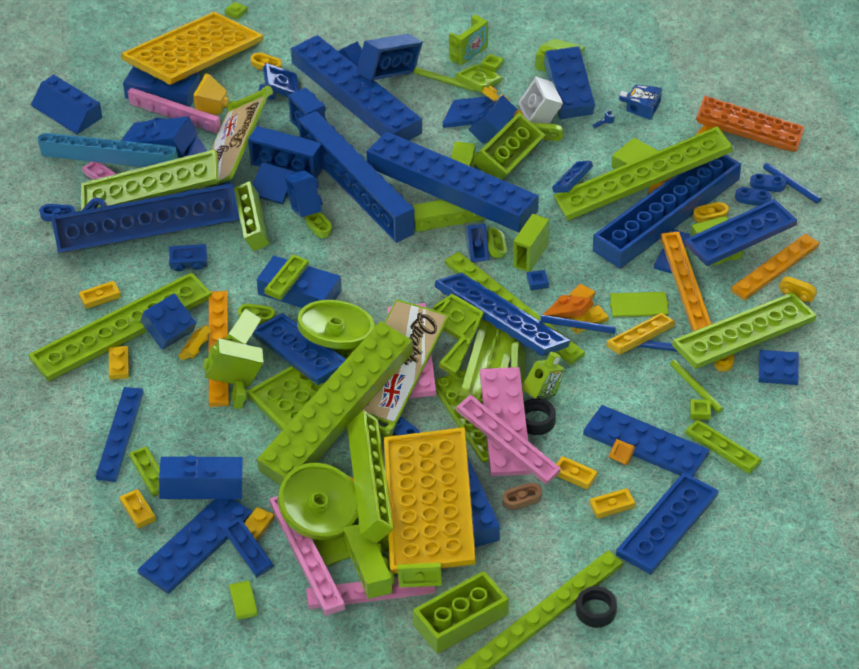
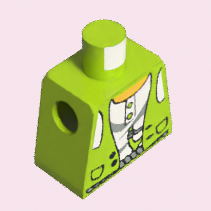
[522,352,565,399]

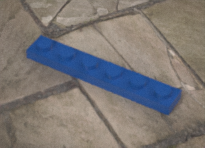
[96,387,144,482]

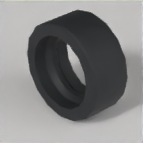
[524,398,556,435]
[576,586,617,628]

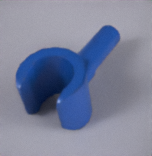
[592,110,615,128]

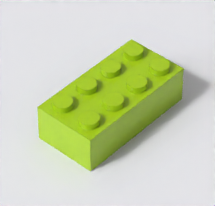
[473,112,545,180]
[413,571,509,654]

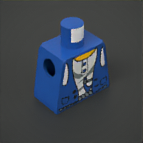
[619,85,662,120]

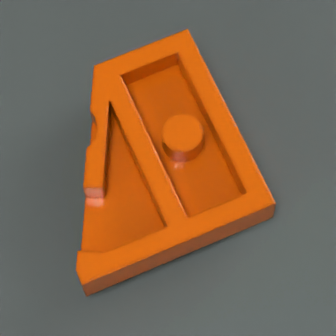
[543,295,594,319]

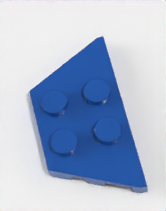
[443,96,493,128]

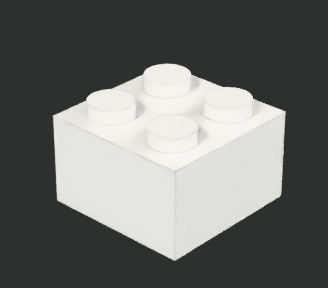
[518,77,563,124]

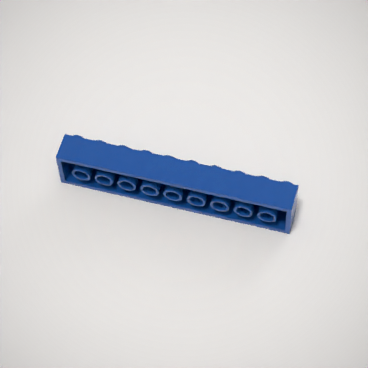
[291,35,422,141]
[298,111,415,243]
[366,131,539,232]
[593,155,741,269]
[51,183,239,253]

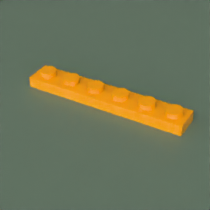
[731,233,820,301]

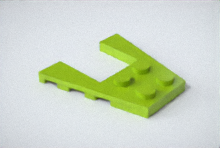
[432,294,484,377]

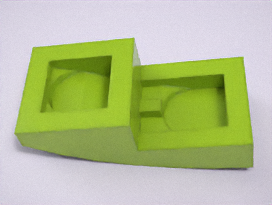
[228,580,258,620]

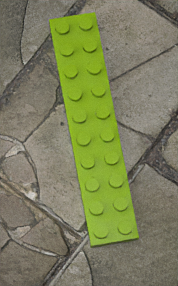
[553,126,733,221]
[28,272,212,382]

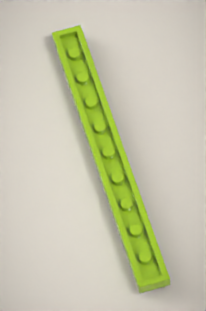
[445,251,585,365]
[455,550,623,669]

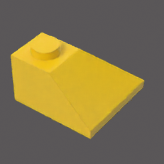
[193,74,229,116]

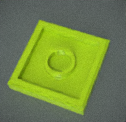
[455,64,503,92]

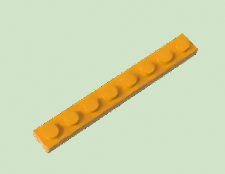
[660,232,711,332]
[209,291,229,407]

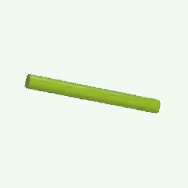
[414,67,476,92]
[670,359,724,413]

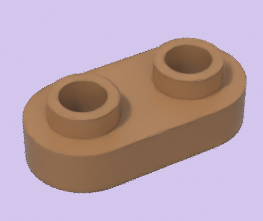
[503,483,542,510]

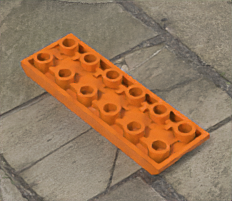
[696,95,804,152]

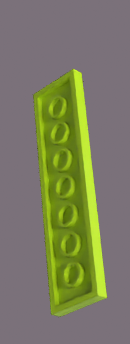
[81,149,219,210]
[672,292,817,370]

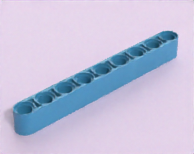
[37,133,178,167]

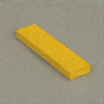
[606,313,675,355]

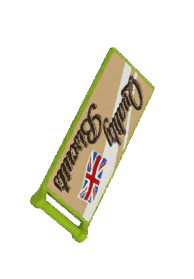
[194,86,273,190]
[363,299,449,437]

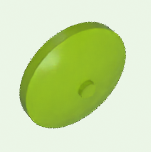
[297,300,374,349]
[277,463,358,540]

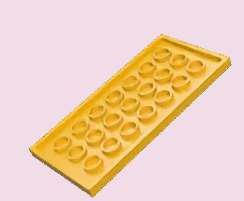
[121,11,263,85]
[384,427,476,574]

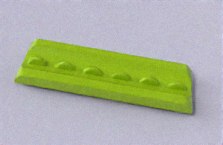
[459,320,516,403]
[435,368,489,463]

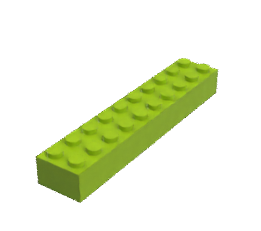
[257,321,413,486]

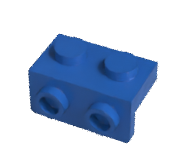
[169,244,207,271]

